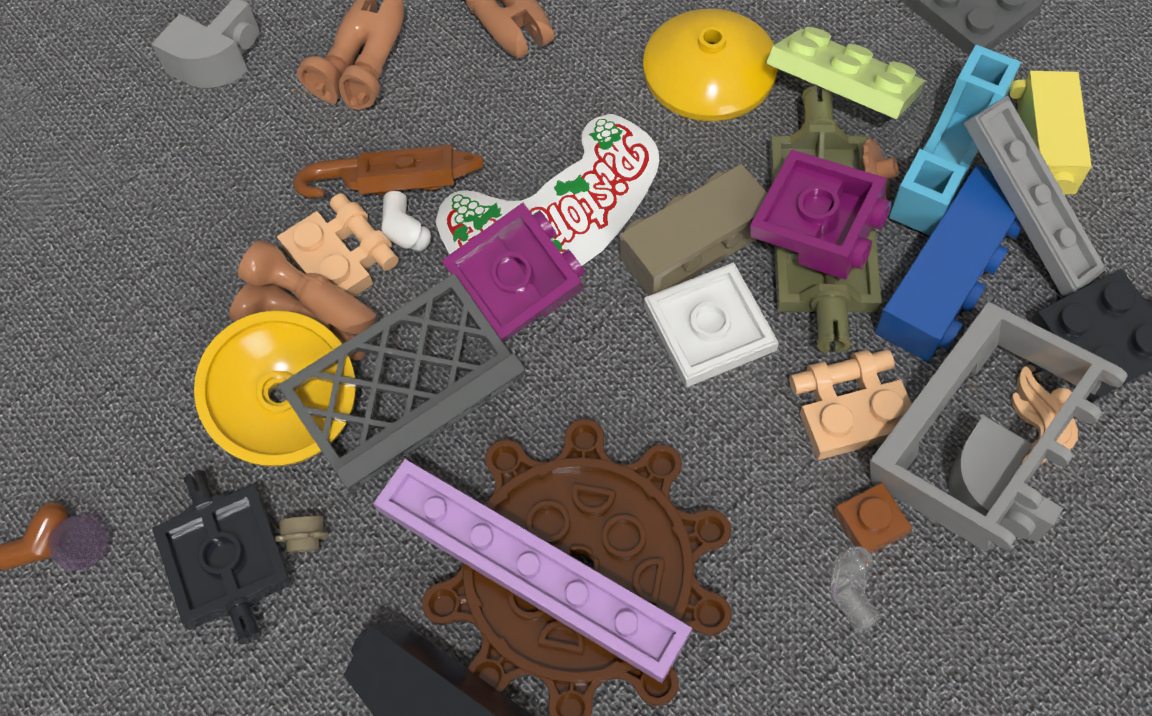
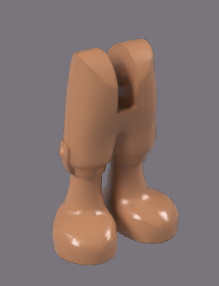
[229,240,377,360]

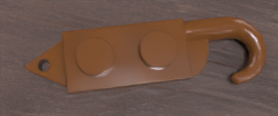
[293,144,484,198]

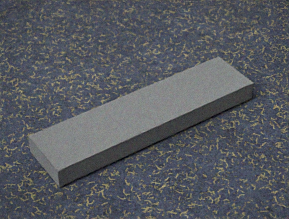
[964,96,1106,297]

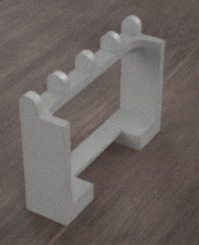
[870,301,1127,552]

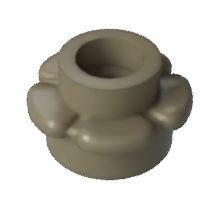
[274,516,329,553]

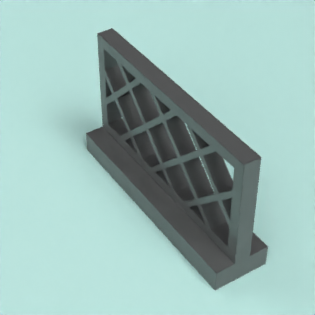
[277,274,526,494]

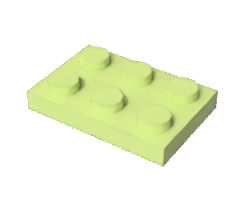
[766,27,926,119]

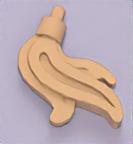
[1011,366,1078,464]

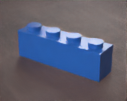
[874,164,1023,363]

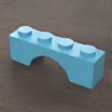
[889,45,1021,236]

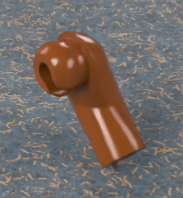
[0,502,69,571]

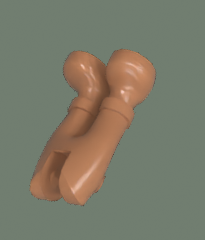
[297,0,404,110]
[466,0,555,59]

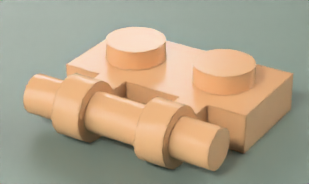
[277,193,399,297]
[789,349,912,460]

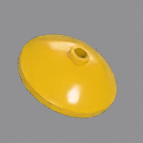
[643,9,778,121]
[194,311,356,467]

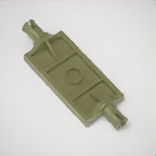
[770,85,882,353]

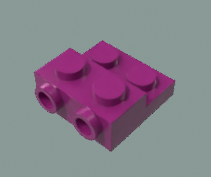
[750,149,891,280]
[442,202,585,343]

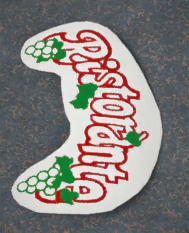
[436,114,660,266]

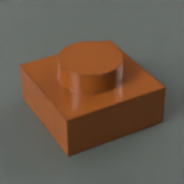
[833,482,913,559]

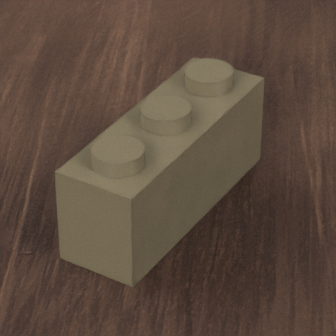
[620,163,767,296]

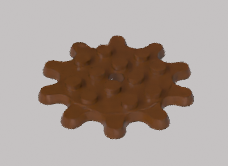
[422,419,732,716]

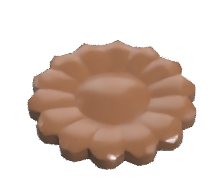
[862,138,899,200]

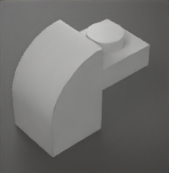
[151,0,261,88]
[948,415,1063,543]

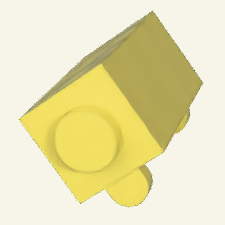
[1009,71,1092,195]

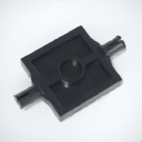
[1027,269,1152,403]
[152,470,293,644]

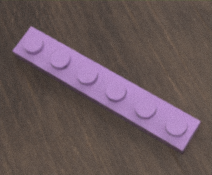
[373,459,692,683]

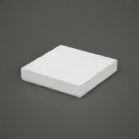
[644,262,779,388]

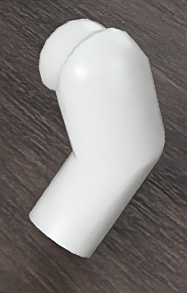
[381,191,431,252]

